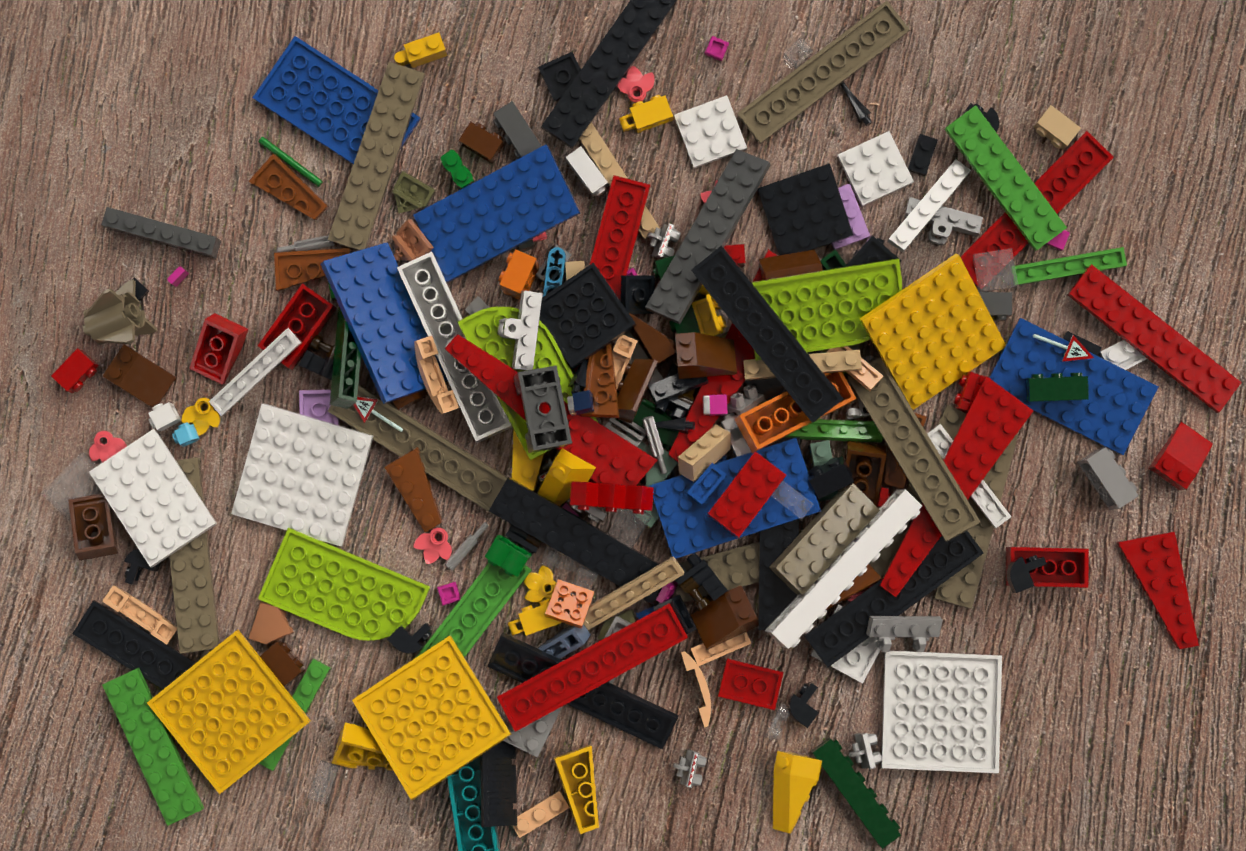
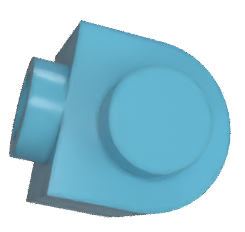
[172,422,200,447]

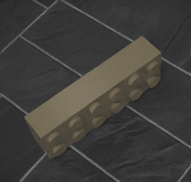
[769,483,880,595]

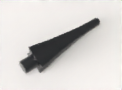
[840,82,872,126]
[568,359,588,394]
[643,417,695,434]

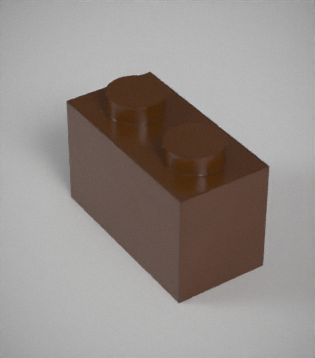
[458,121,504,164]
[260,641,305,686]

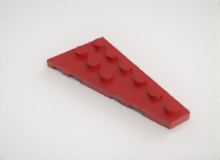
[1116,532,1199,649]

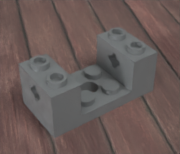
[513,366,572,453]

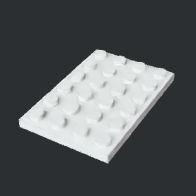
[89,429,217,567]

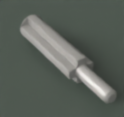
[277,235,335,253]
[642,416,667,474]
[444,522,489,571]

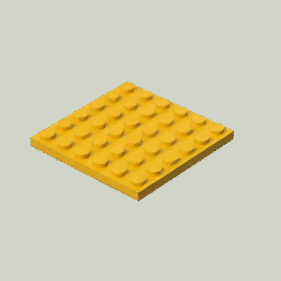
[860,254,1006,410]
[147,630,311,794]
[352,636,512,800]

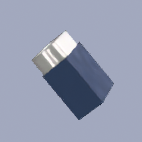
[567,390,594,416]

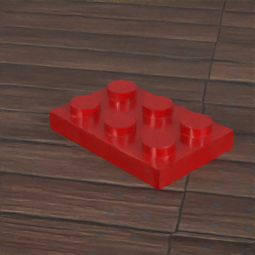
[718,658,784,710]

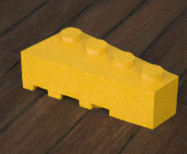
[512,429,546,492]
[553,745,599,834]

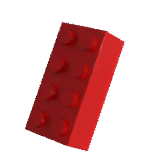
[258,283,337,370]
[707,451,786,538]
[1006,547,1089,588]

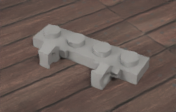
[866,616,943,652]

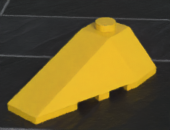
[538,448,596,506]
[332,722,393,771]
[773,751,822,834]

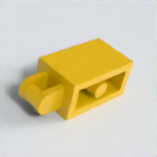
[394,32,448,68]
[619,95,673,133]
[508,598,563,636]

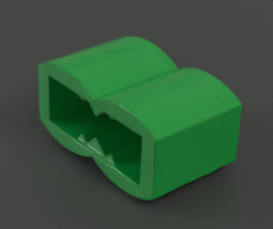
[441,149,474,190]
[485,535,532,577]

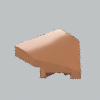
[392,219,434,261]
[249,602,294,645]

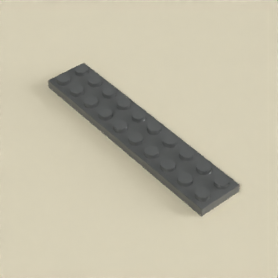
[645,149,771,325]

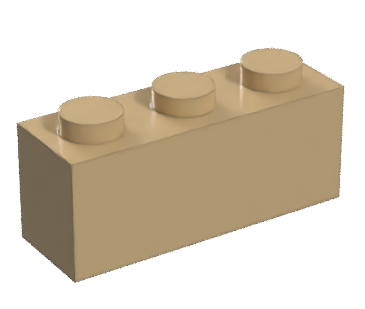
[678,424,731,482]

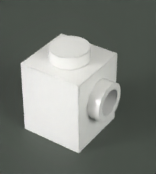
[148,402,181,431]

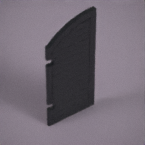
[480,741,517,827]

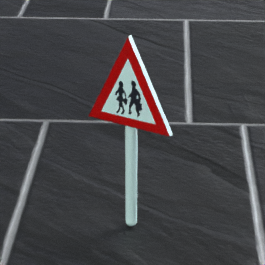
[1033,334,1094,362]
[353,396,403,432]

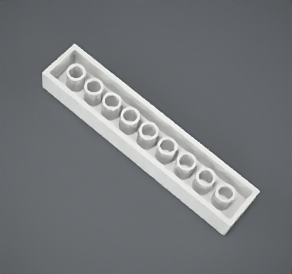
[397,252,512,443]
[765,489,922,649]

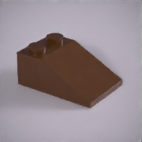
[629,313,676,368]
[675,332,737,379]
[102,344,177,408]
[844,441,887,506]
[68,493,119,561]
[691,585,759,650]

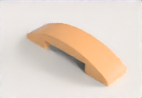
[613,335,638,389]
[414,336,459,414]
[102,585,177,645]
[681,651,711,727]

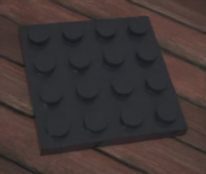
[758,163,854,256]
[539,263,636,369]

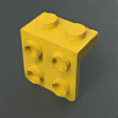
[692,294,727,336]

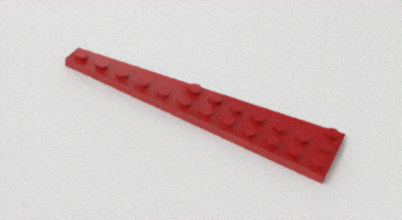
[668,249,777,462]
[444,334,658,486]
[879,376,1034,597]

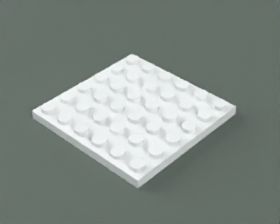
[231,403,373,547]
[881,651,1002,773]

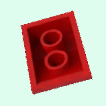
[189,313,248,385]
[1148,422,1213,490]

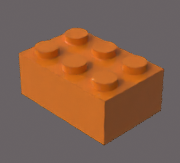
[498,249,539,300]

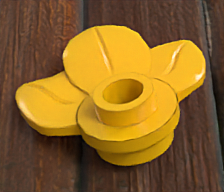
[181,398,220,436]
[524,565,557,603]

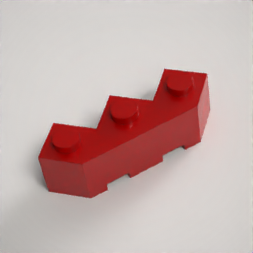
[570,481,654,514]

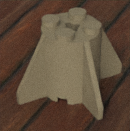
[83,280,157,345]

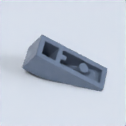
[537,624,591,659]

